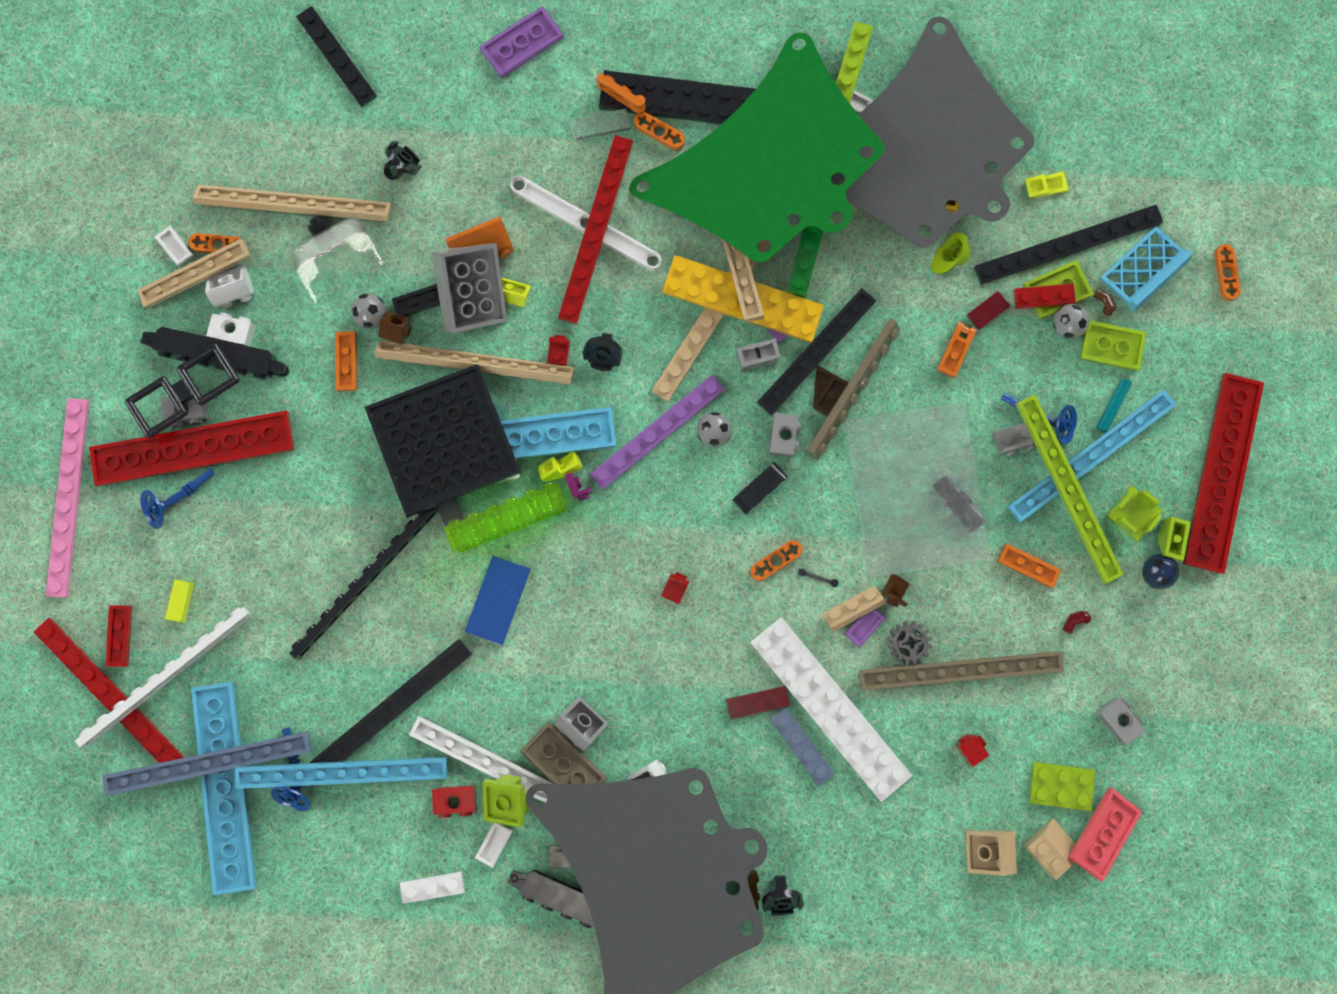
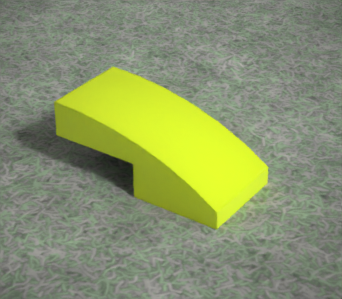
[1025,171,1068,198]
[537,452,583,482]

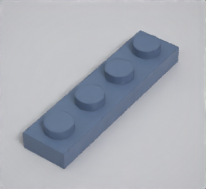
[770,707,835,787]

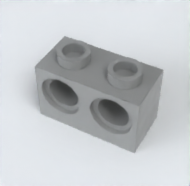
[736,338,781,372]

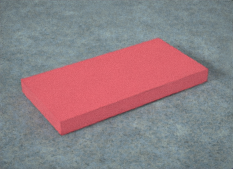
[1068,788,1142,882]

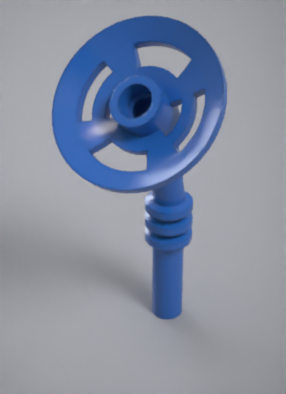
[1001,393,1077,445]
[140,468,215,529]
[271,727,311,811]

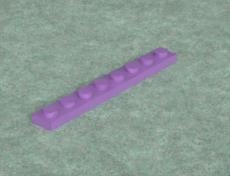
[590,374,725,490]

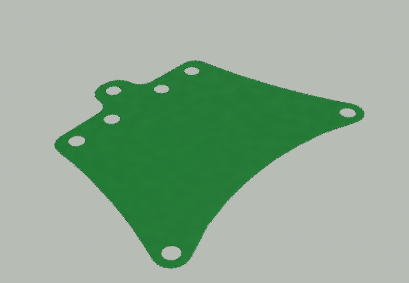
[630,32,885,262]

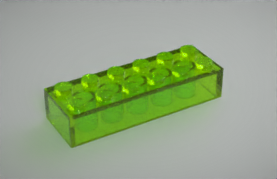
[444,482,570,554]

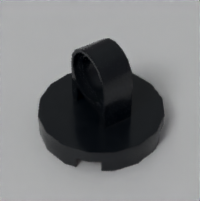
[384,141,422,180]
[582,332,623,371]
[761,875,804,916]

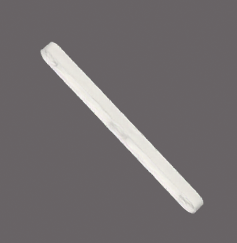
[510,176,662,271]

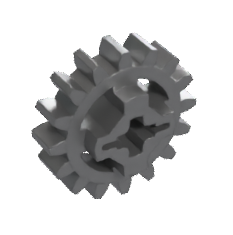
[887,621,932,665]

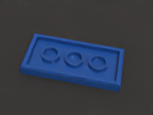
[465,556,531,645]

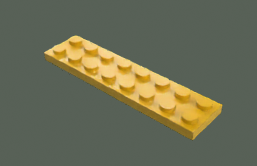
[662,255,824,343]

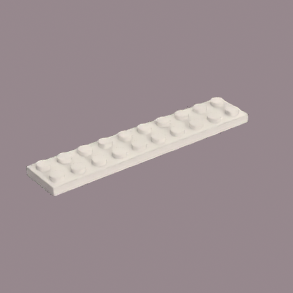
[750,617,912,802]

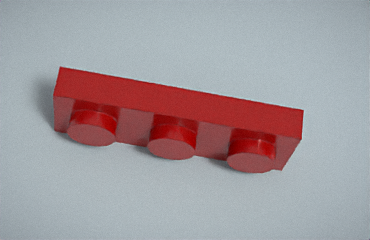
[1013,284,1076,310]
[105,605,132,667]

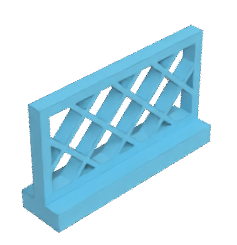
[1100,227,1193,313]

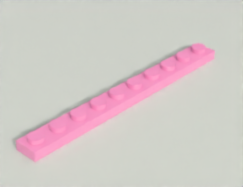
[46,398,90,598]

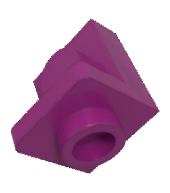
[565,473,592,502]

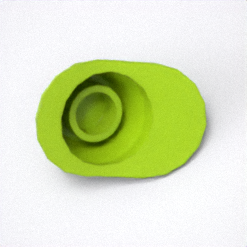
[931,232,972,274]

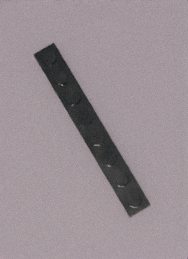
[757,288,876,416]

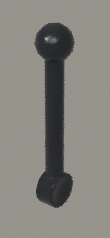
[798,568,839,587]

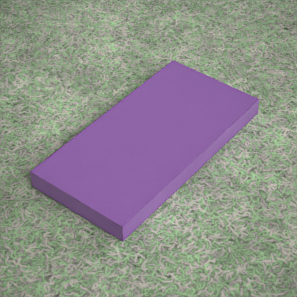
[479,6,564,79]

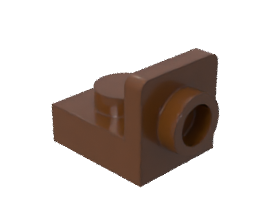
[881,573,910,608]

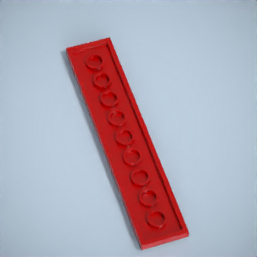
[1182,373,1264,574]
[89,410,295,487]

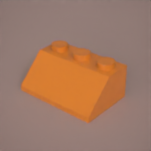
[445,216,514,258]

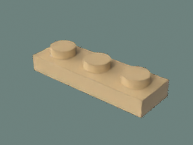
[822,585,886,632]

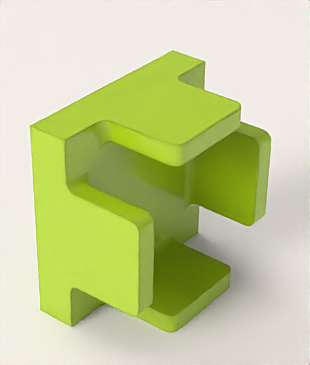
[1106,485,1163,542]
[483,774,530,827]

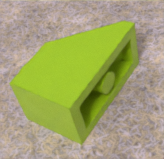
[1158,517,1191,561]

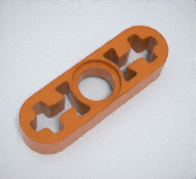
[634,112,685,151]
[188,233,241,254]
[1214,244,1241,301]
[750,540,802,581]

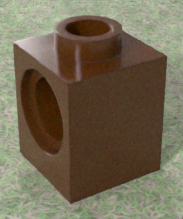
[378,311,411,344]

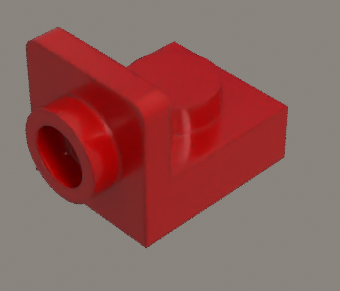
[547,335,570,366]
[661,572,689,604]

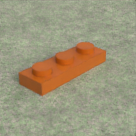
[335,331,357,392]
[997,543,1061,588]

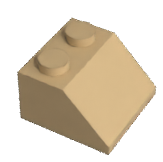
[1023,818,1075,880]
[966,830,1017,876]

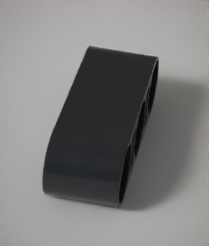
[732,462,788,515]

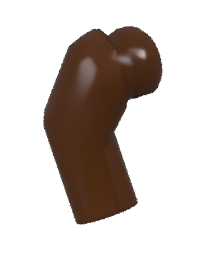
[1093,288,1117,316]

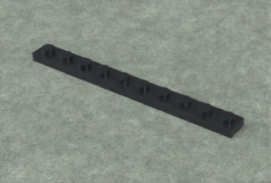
[974,204,1164,285]
[289,507,438,659]
[309,639,473,787]

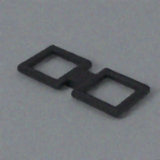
[125,344,240,438]

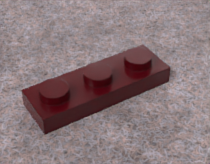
[726,686,790,719]

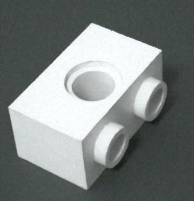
[206,312,256,346]

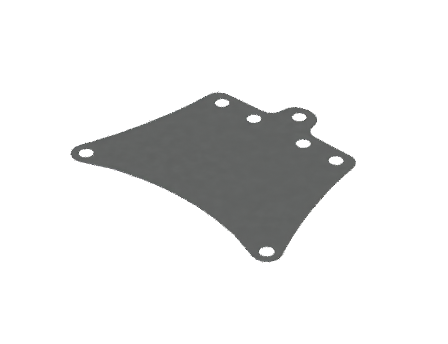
[831,16,1034,248]
[526,768,768,994]

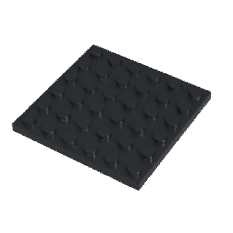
[364,364,521,518]

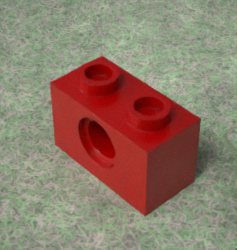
[432,785,477,818]

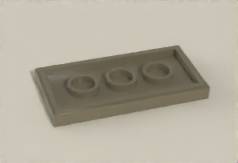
[520,722,608,784]

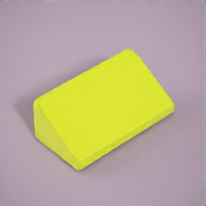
[501,277,531,307]
[165,579,194,623]

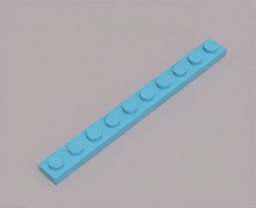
[1007,390,1176,523]
[235,757,447,789]

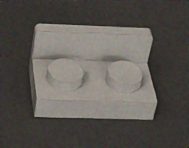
[992,423,1037,457]

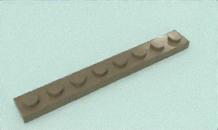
[807,318,900,460]

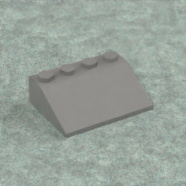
[432,243,508,333]

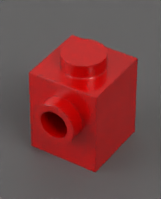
[955,733,990,767]

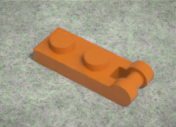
[596,72,646,114]
[936,321,977,378]

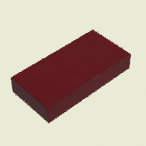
[966,291,1010,330]

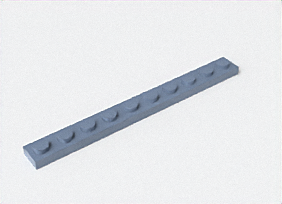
[102,731,312,796]

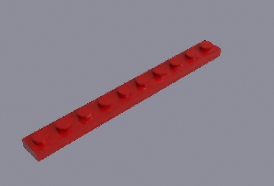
[558,135,634,325]
[34,618,185,763]

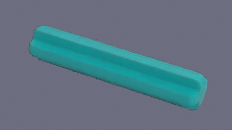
[1097,378,1132,433]

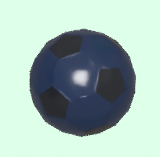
[1142,554,1180,590]

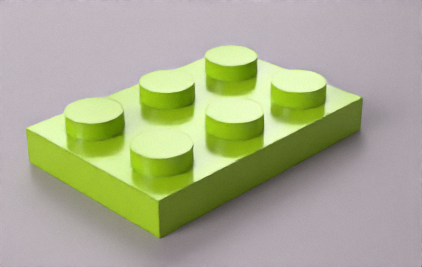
[1022,260,1094,320]
[1079,320,1146,371]
[1029,762,1095,811]

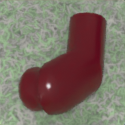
[1062,611,1091,634]

